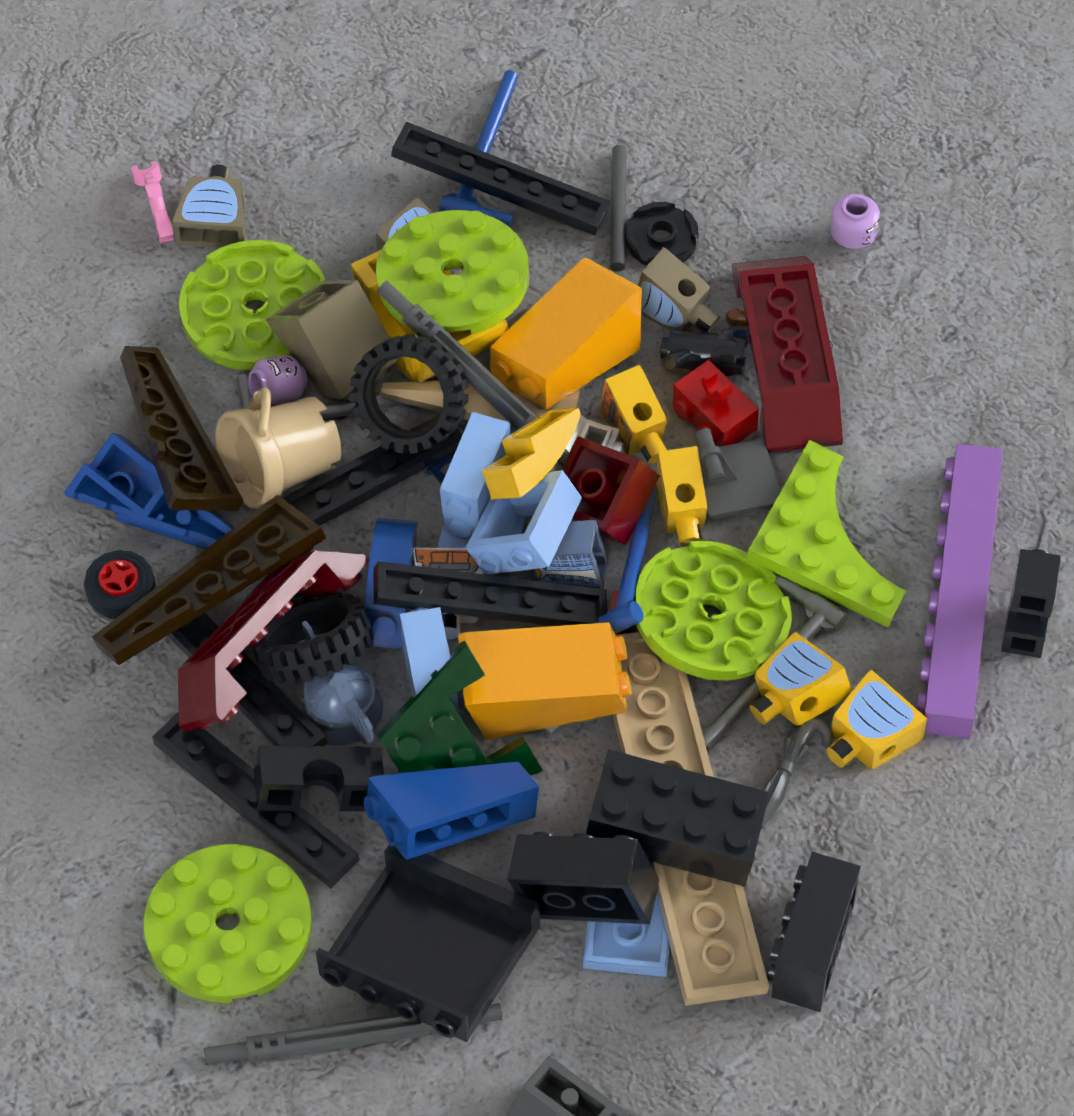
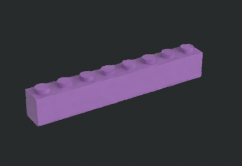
[916,443,1003,739]

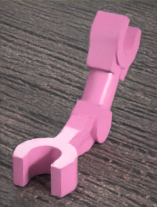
[131,161,174,244]

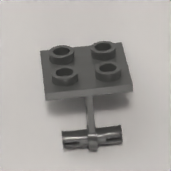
[695,428,781,520]

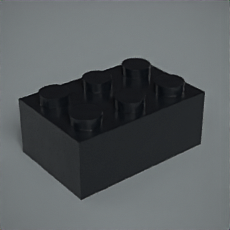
[507,832,659,924]
[767,852,861,1012]

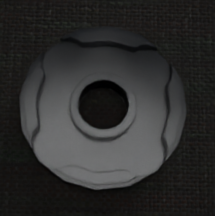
[625,202,699,265]

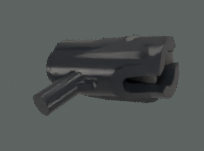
[660,330,748,376]

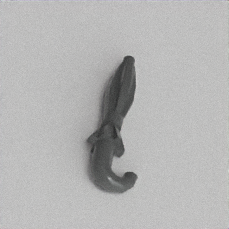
[761,718,833,829]

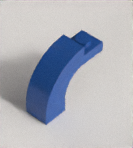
[365,518,418,648]

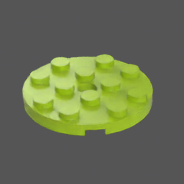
[376,210,529,334]
[179,240,326,371]
[633,541,792,681]
[144,844,312,1003]

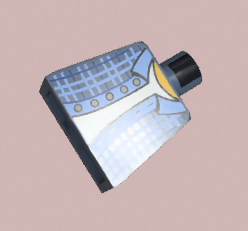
[534,520,608,589]

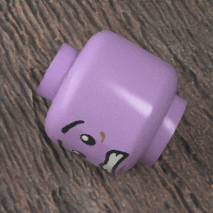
[830,194,880,249]
[248,355,308,407]

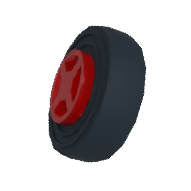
[84,550,156,619]

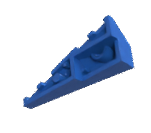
[63,433,234,545]

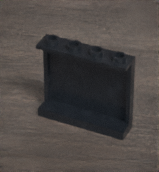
[316,844,540,1042]

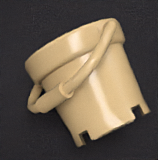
[215,388,341,509]

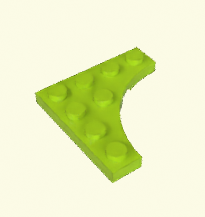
[746,440,906,628]

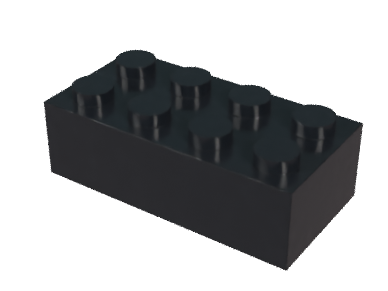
[586,749,770,887]

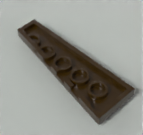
[120,346,243,511]
[92,495,326,665]

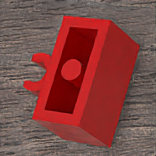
[672,360,759,447]

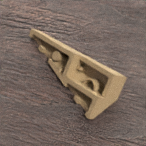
[380,380,581,428]

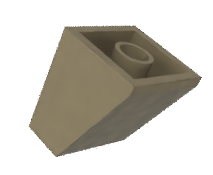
[266,280,400,401]

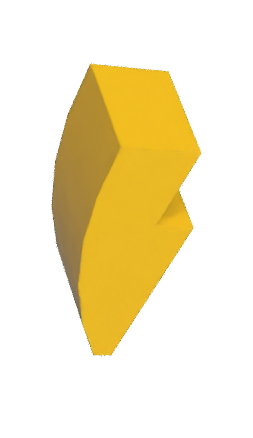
[482,408,581,500]

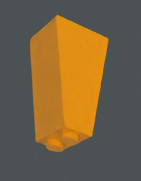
[490,257,642,410]
[458,622,632,740]

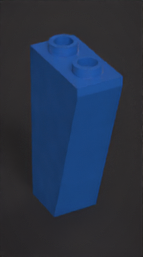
[364,762,539,860]

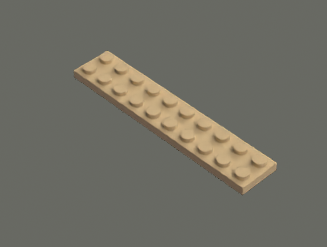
[612,632,769,1006]

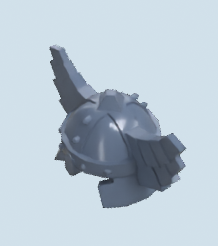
[301,621,383,746]

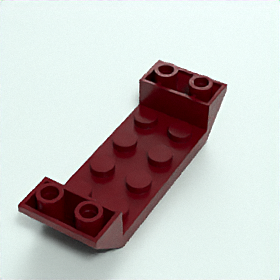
[731,256,843,453]
[178,550,369,732]

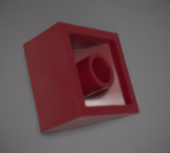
[561,436,660,546]

